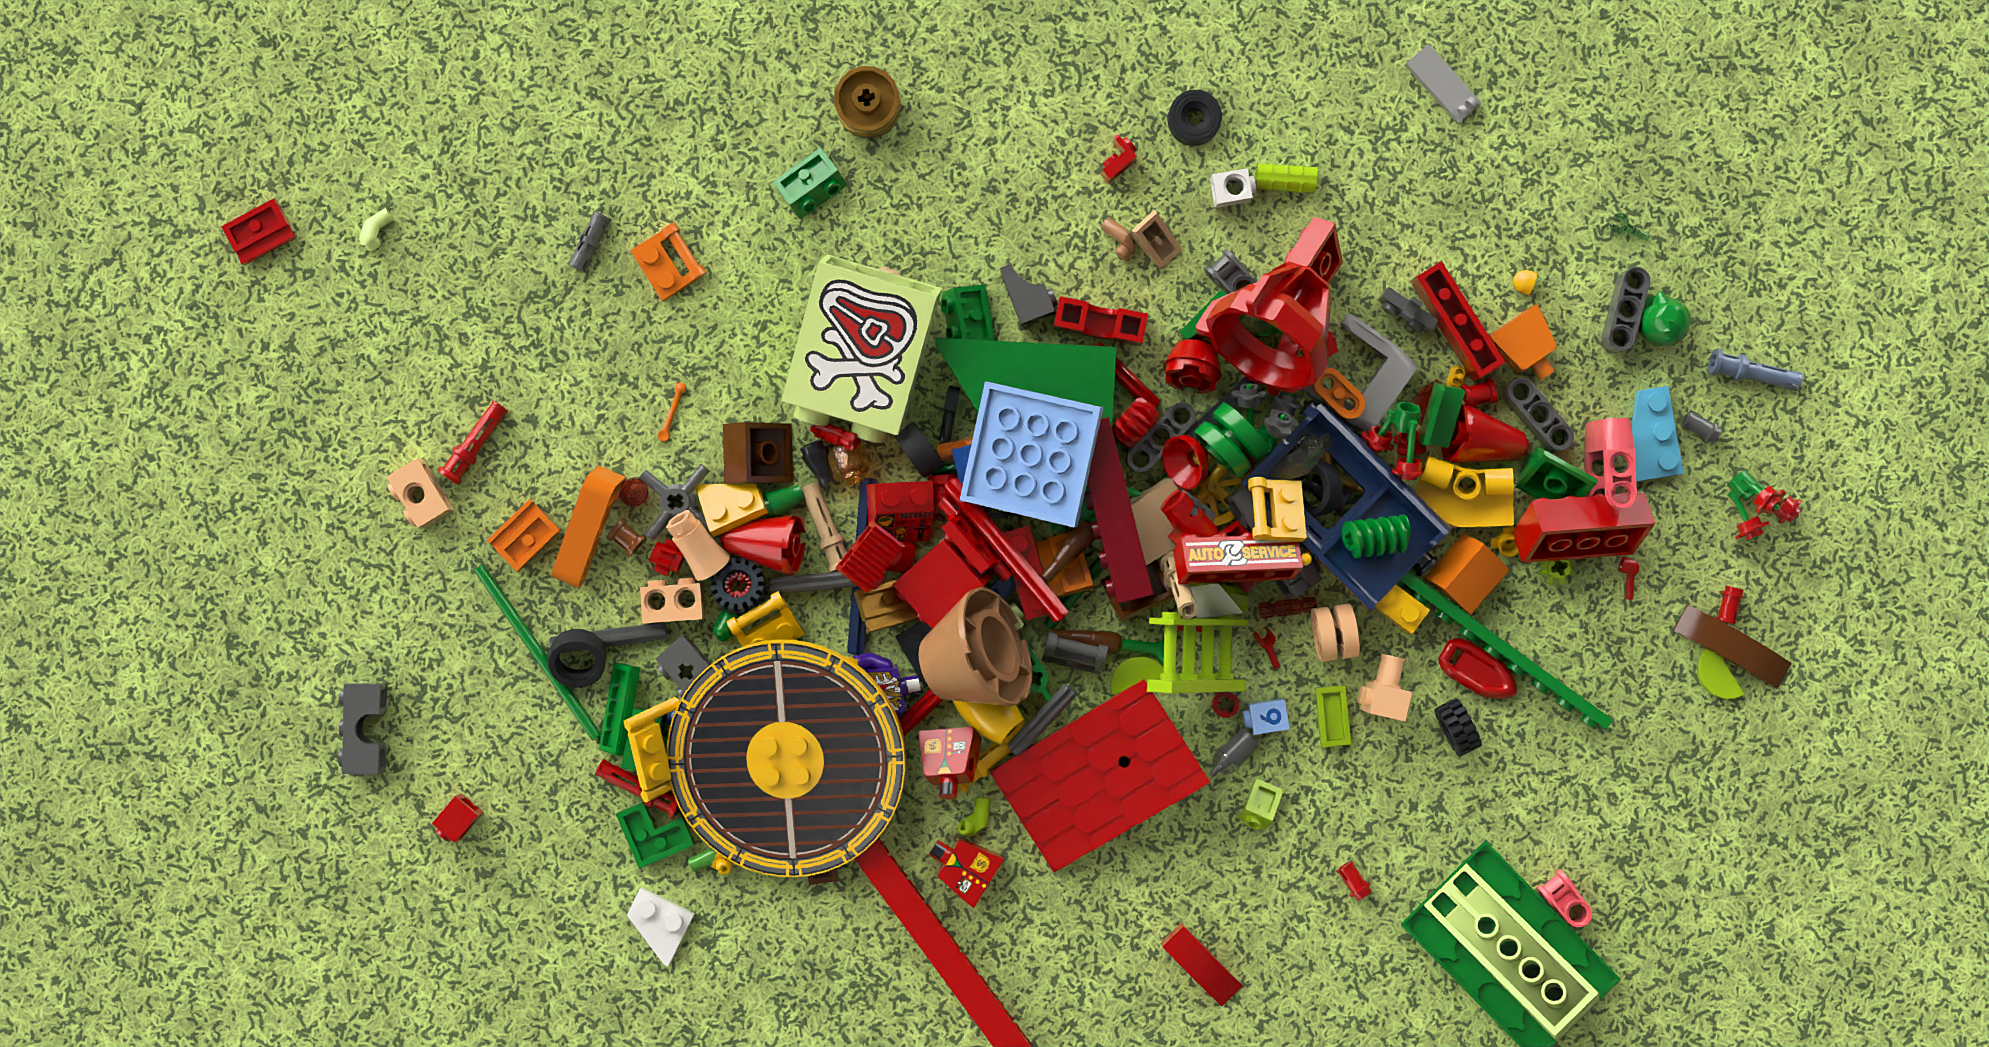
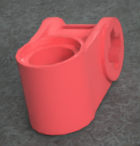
[1536,869,1592,927]

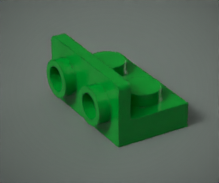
[773,147,847,219]
[941,284,995,341]

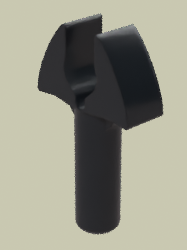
[939,385,960,443]

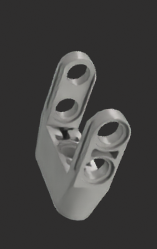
[1299,313,1418,433]

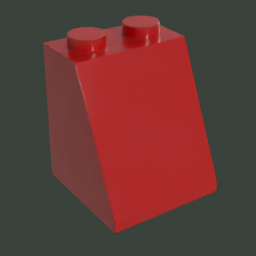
[893,537,995,629]

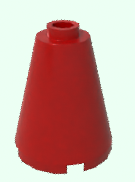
[1441,404,1529,463]
[720,515,806,575]

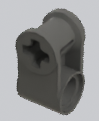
[1204,249,1256,295]

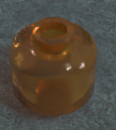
[828,444,870,486]

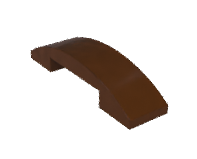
[1672,605,1792,689]

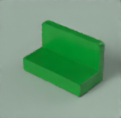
[1418,382,1465,448]

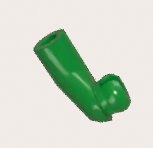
[713,610,746,641]

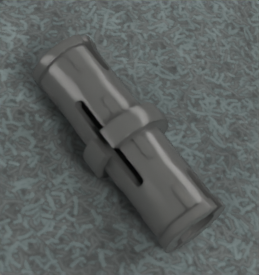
[568,211,611,272]

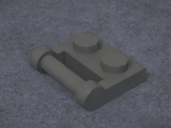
[1041,632,1108,674]

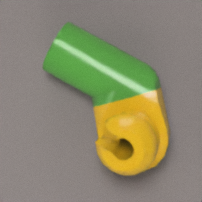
[688,848,733,875]

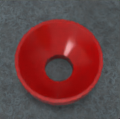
[1162,435,1209,490]

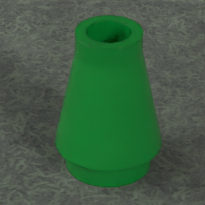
[763,484,805,518]

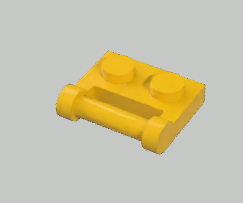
[1248,477,1307,542]
[726,591,805,647]

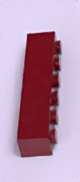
[1084,417,1153,603]

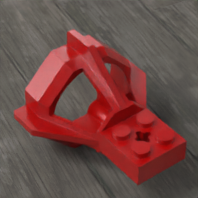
[1196,217,1343,396]

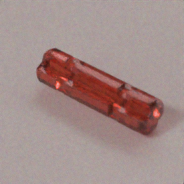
[1258,597,1317,618]

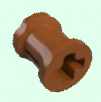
[606,518,647,557]

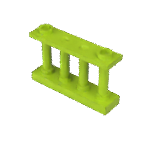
[1147,612,1248,693]

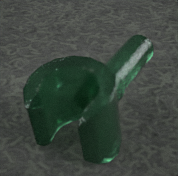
[1610,213,1650,241]

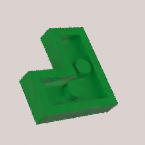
[616,801,695,869]

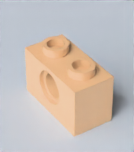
[387,458,455,528]

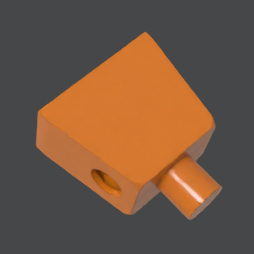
[1489,304,1557,380]

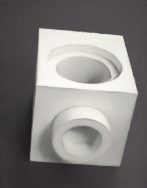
[1210,168,1256,208]

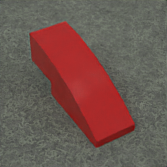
[1160,922,1243,1006]

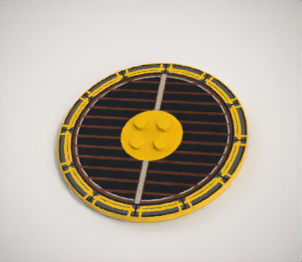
[667,640,906,877]

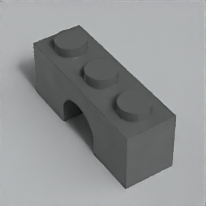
[338,683,387,775]

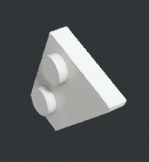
[627,887,695,966]

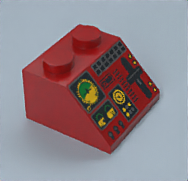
[866,481,934,542]

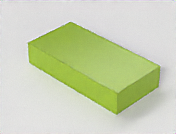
[1314,685,1352,748]

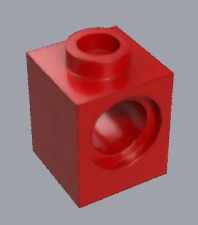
[432,793,484,843]

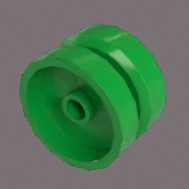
[1193,402,1270,479]

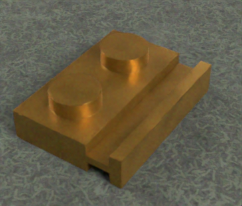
[854,580,920,634]

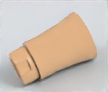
[666,510,730,581]

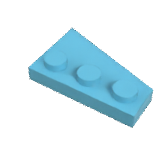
[1626,386,1684,482]

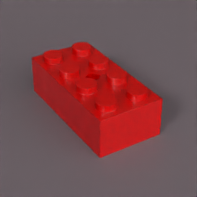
[1512,492,1656,563]

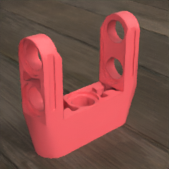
[1584,418,1637,509]

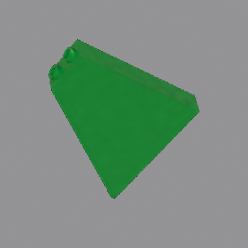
[935,338,1116,531]

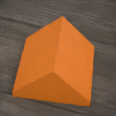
[1424,533,1510,616]

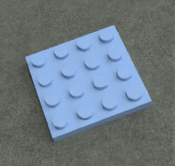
[960,381,1103,527]

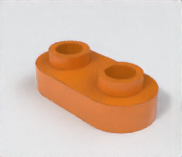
[1312,368,1366,420]

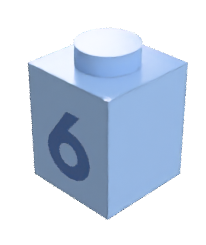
[1242,698,1290,735]

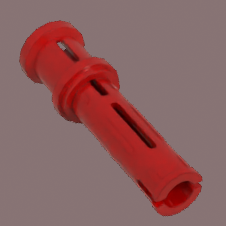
[437,400,508,485]
[595,759,680,819]

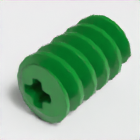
[1341,514,1411,559]

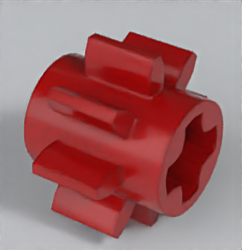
[649,539,684,576]

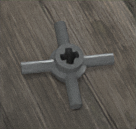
[639,464,710,540]

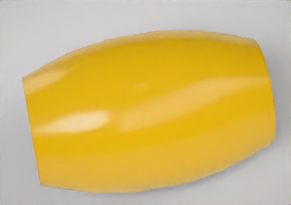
[953,701,1025,746]

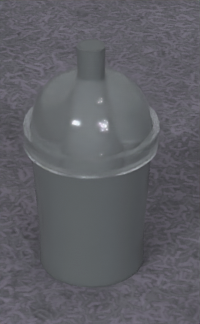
[1210,728,1259,777]

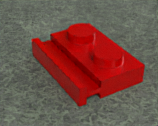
[221,198,297,265]

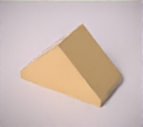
[1130,210,1183,269]

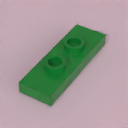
[599,662,641,756]

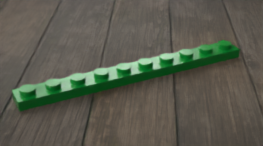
[1396,572,1613,730]

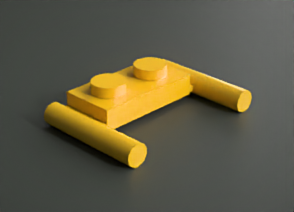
[624,697,679,802]

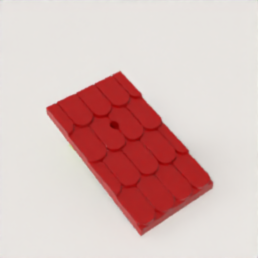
[989,678,1210,872]

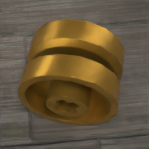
[834,66,901,138]

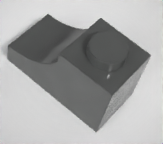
[1000,264,1058,326]

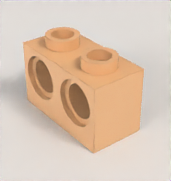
[640,578,706,623]

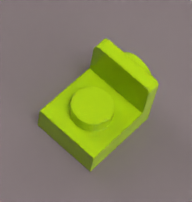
[1238,778,1283,830]

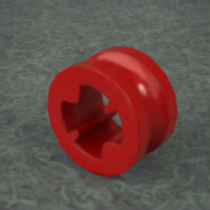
[1212,692,1240,718]

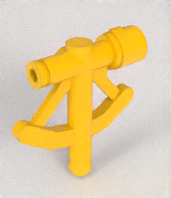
[1192,463,1250,526]

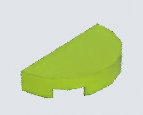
[1697,648,1745,699]
[1110,656,1163,694]

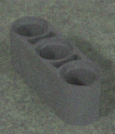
[1601,267,1650,354]
[1502,378,1574,452]
[1126,402,1196,474]

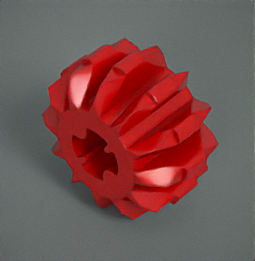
[1112,397,1160,448]

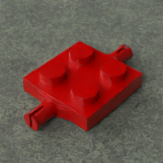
[937,496,1013,582]

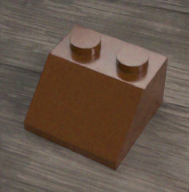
[723,422,793,484]

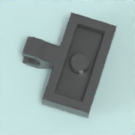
[1378,287,1438,333]

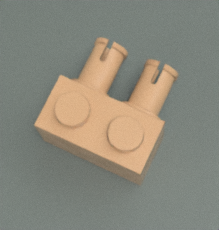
[1358,654,1412,721]

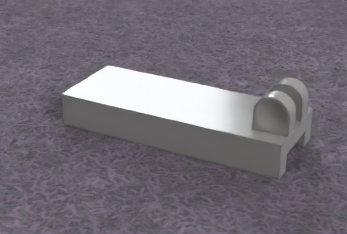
[1405,44,1481,124]

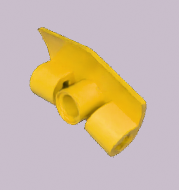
[1414,455,1514,527]

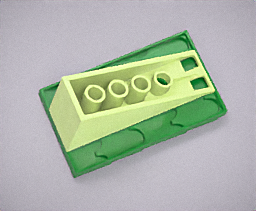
[1401,841,1621,1047]

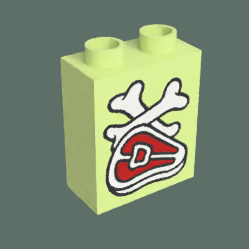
[781,254,943,443]

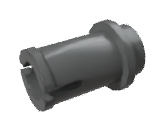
[1680,410,1722,444]

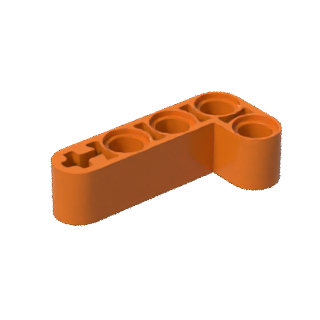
[551,466,627,588]

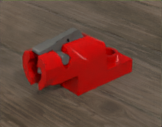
[1160,489,1219,584]

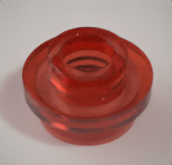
[619,477,649,506]

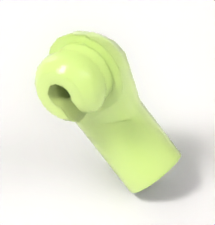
[359,208,394,251]

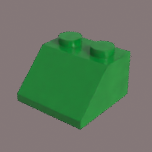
[1515,447,1598,500]

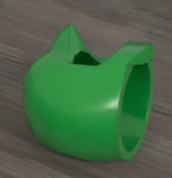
[1638,291,1691,346]

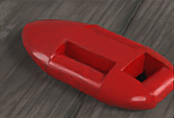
[1438,638,1517,699]

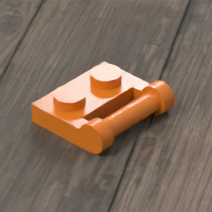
[630,222,707,302]

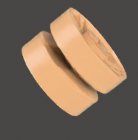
[1311,603,1360,662]

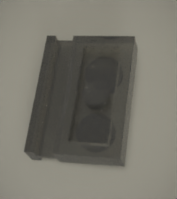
[1269,433,1334,480]

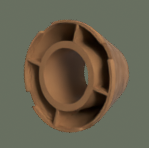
[919,587,1032,706]

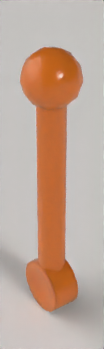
[657,382,687,442]

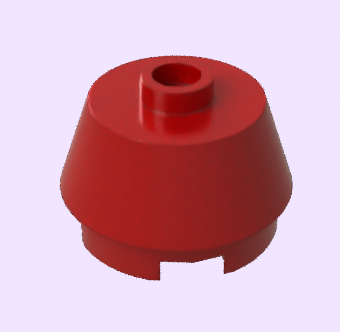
[1163,339,1222,394]

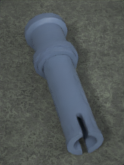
[1708,348,1803,391]

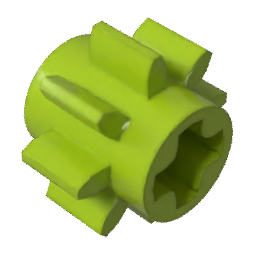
[1537,560,1576,585]

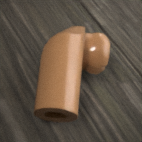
[1101,217,1136,260]

